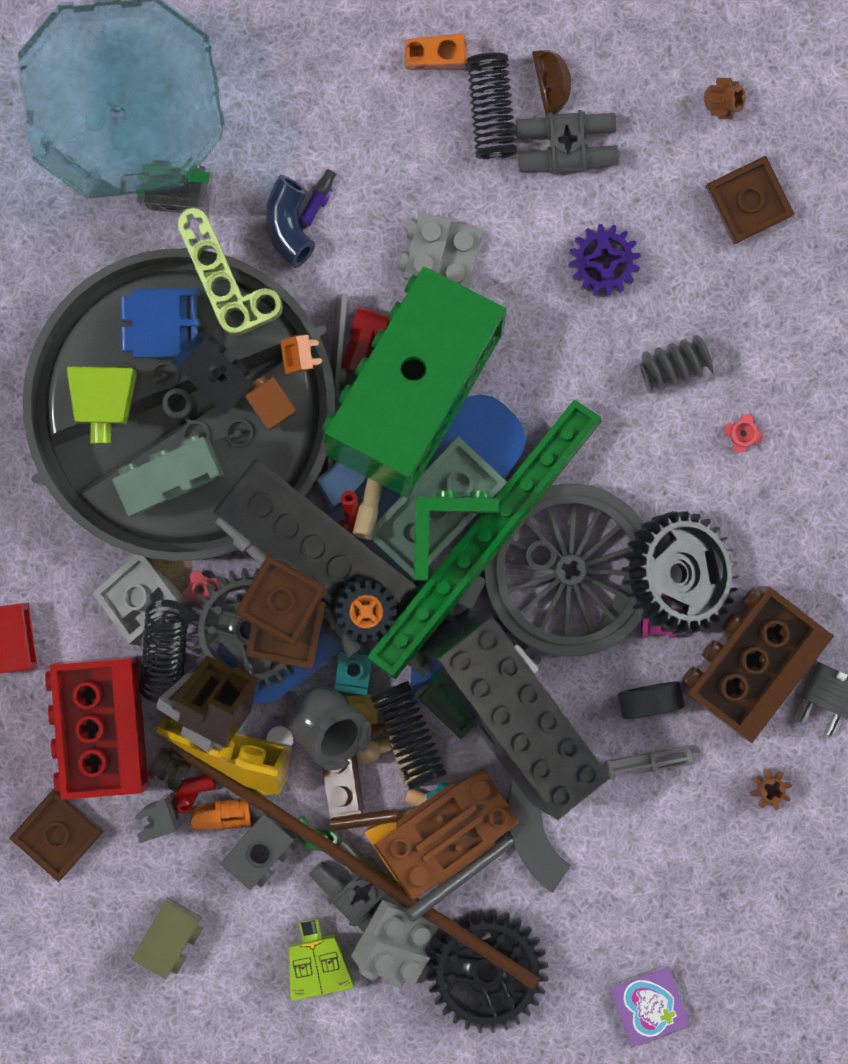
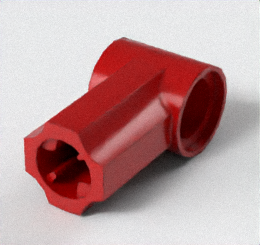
[341,305,390,373]

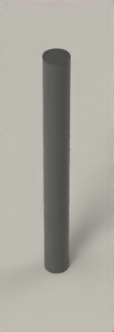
[405,835,514,922]

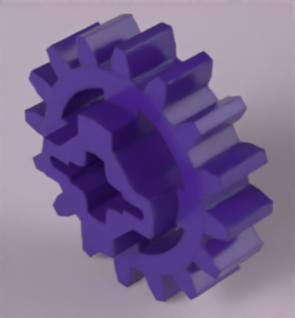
[568,224,641,297]

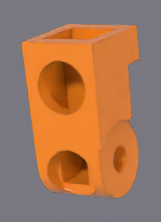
[405,33,467,70]

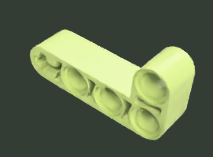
[178,208,283,336]

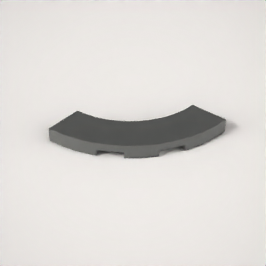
[508,779,571,893]

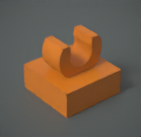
[280,335,322,375]

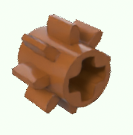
[704,78,746,119]
[750,768,792,810]

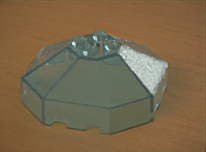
[18,0,225,199]

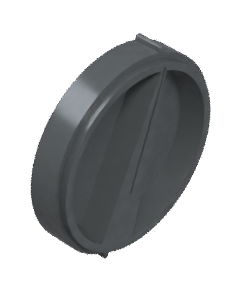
[23,248,336,561]

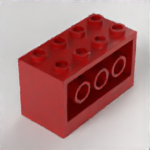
[45,656,149,800]

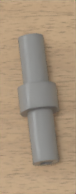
[215,517,267,565]

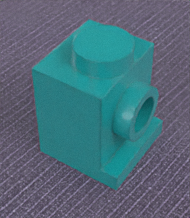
[334,647,372,695]

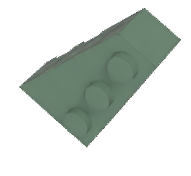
[112,435,225,517]

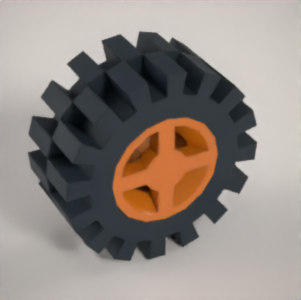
[332,577,397,642]

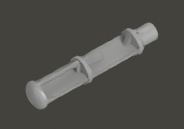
[602,745,693,780]

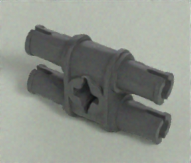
[515,110,619,175]
[308,838,408,932]

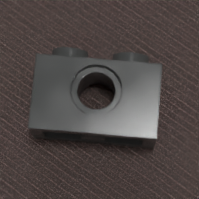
[220,813,295,890]

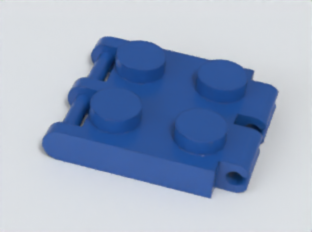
[120,288,201,359]

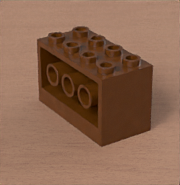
[681,586,834,743]

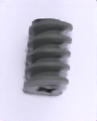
[640,335,713,394]

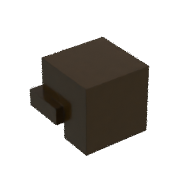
[172,655,259,748]

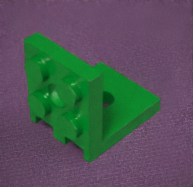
[414,491,499,580]

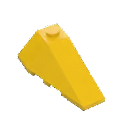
[156,716,293,795]

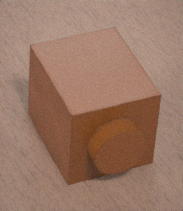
[245,376,297,432]

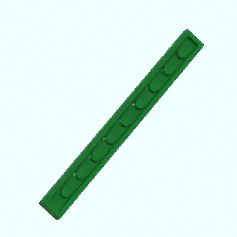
[367,399,602,680]

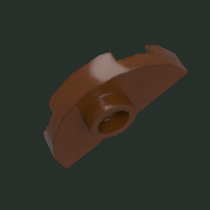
[532,50,571,114]

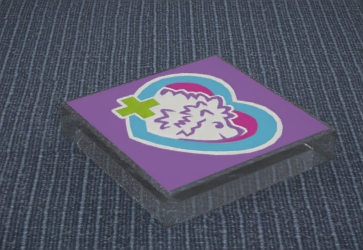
[607,962,692,1049]

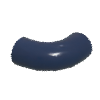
[266,175,315,268]

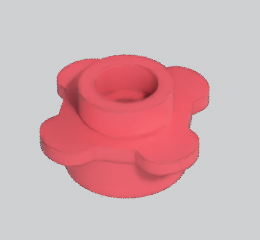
[724,414,763,453]
[182,570,219,607]

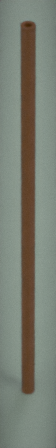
[169,743,540,990]

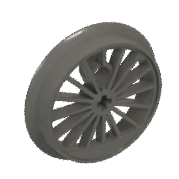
[485,484,656,656]

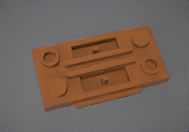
[373,767,520,900]

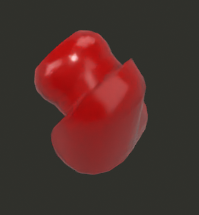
[337,491,360,534]
[173,775,216,814]

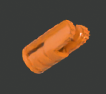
[190,798,252,831]

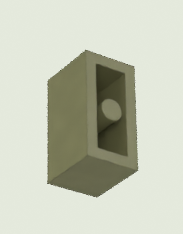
[131,898,203,979]

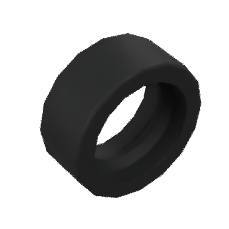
[618,681,685,719]

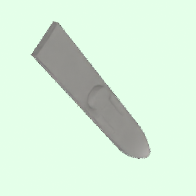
[322,293,348,474]

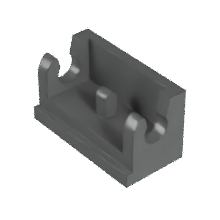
[135,793,181,843]

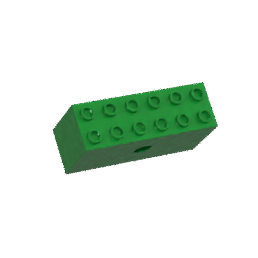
[322,266,507,499]

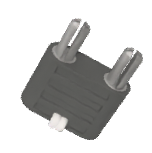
[795,661,848,738]

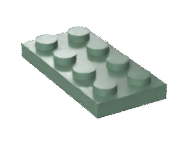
[372,436,507,579]

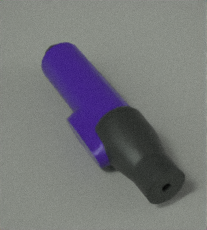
[299,169,336,229]

